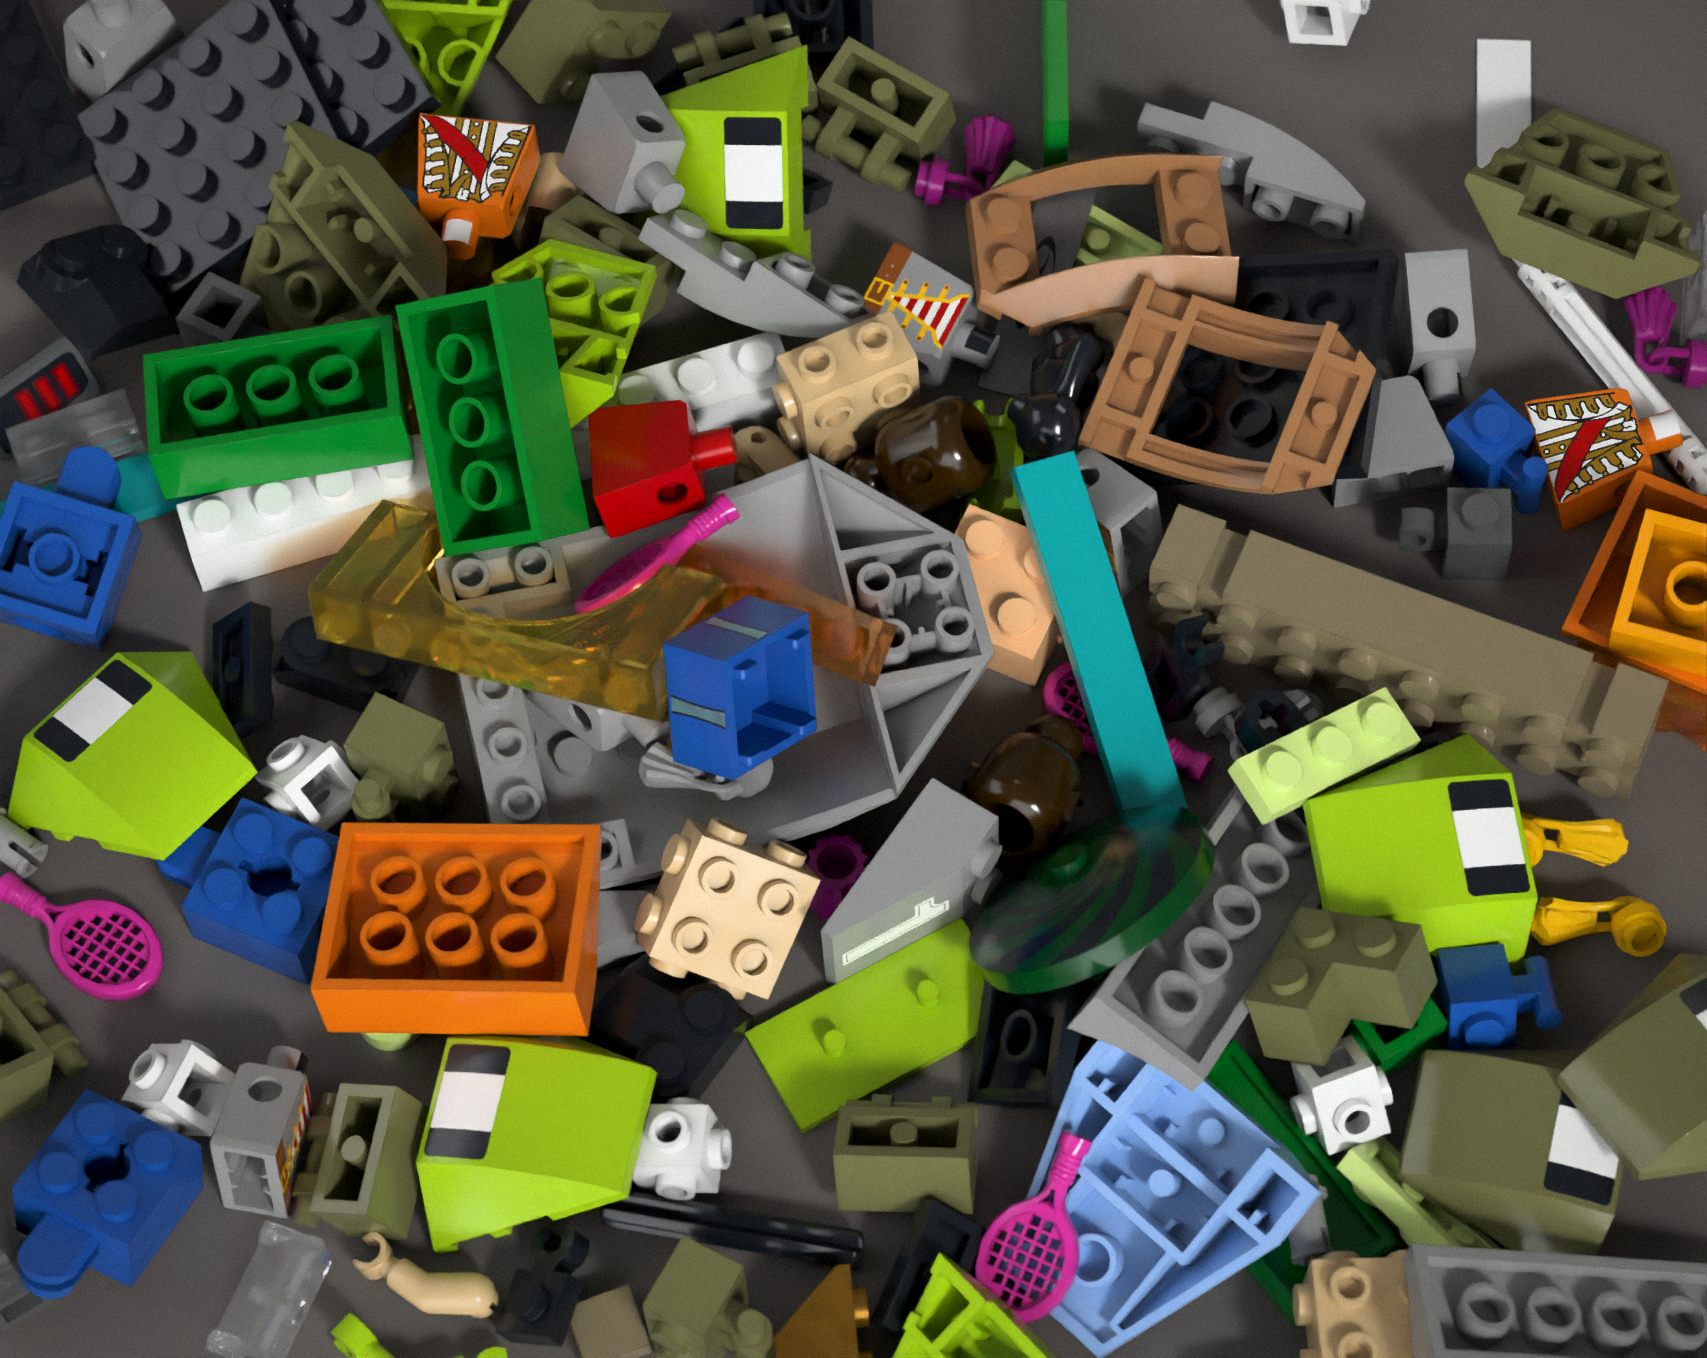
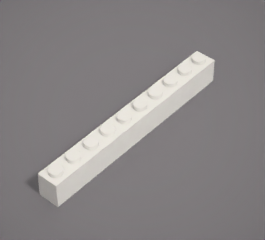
[176,332,786,592]

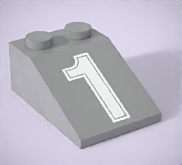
[821,778,1003,986]

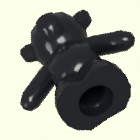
[1007,325,1105,464]

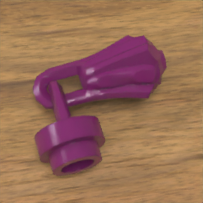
[914,113,1016,207]
[1623,286,1707,389]

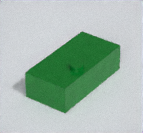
[395,278,590,557]
[143,315,414,500]

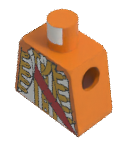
[418,113,540,260]
[1524,388,1683,532]

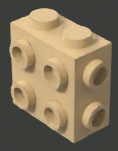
[772,310,921,465]
[635,817,821,1000]
[1293,1249,1412,1358]

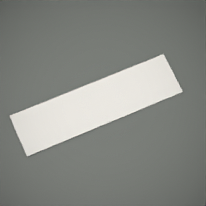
[1477,39,1531,211]

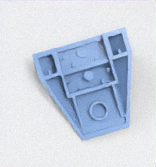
[1000,1040,1322,1358]

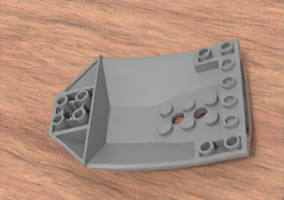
[434,452,994,889]

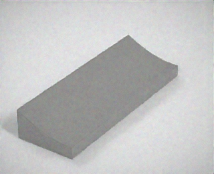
[1067,784,1321,1092]
[1403,1244,1707,1358]

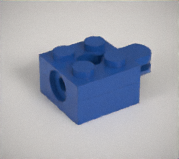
[0,446,143,652]
[155,797,339,986]
[12,1088,203,1299]

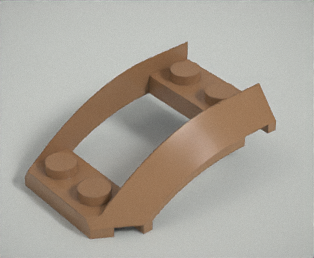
[965,152,1240,335]
[1078,277,1376,495]

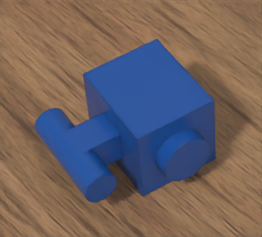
[1444,388,1548,515]
[1436,944,1563,1050]

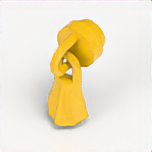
[1520,812,1629,867]
[1530,896,1667,957]

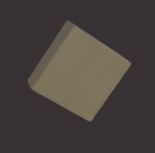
[570,1284,653,1358]

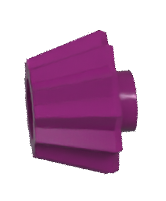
[805,833,875,921]

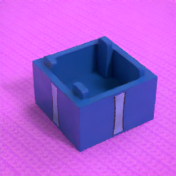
[663,595,817,780]

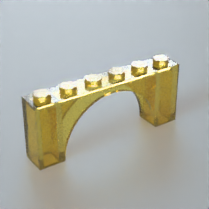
[307,499,726,722]

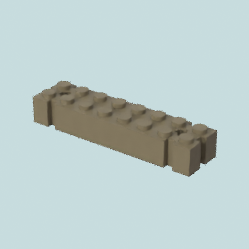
[1147,504,1669,801]

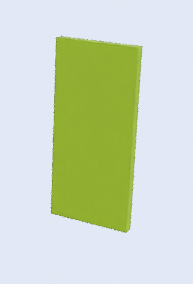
[744,917,985,1134]

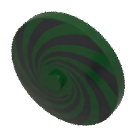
[969,804,1215,994]

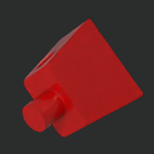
[588,400,739,539]

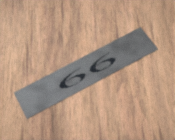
[978,187,1098,397]

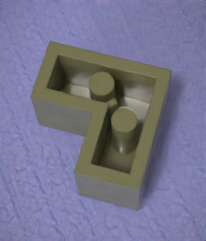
[495,0,672,104]
[1245,907,1438,1067]

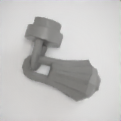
[1193,687,1325,762]
[639,742,773,801]

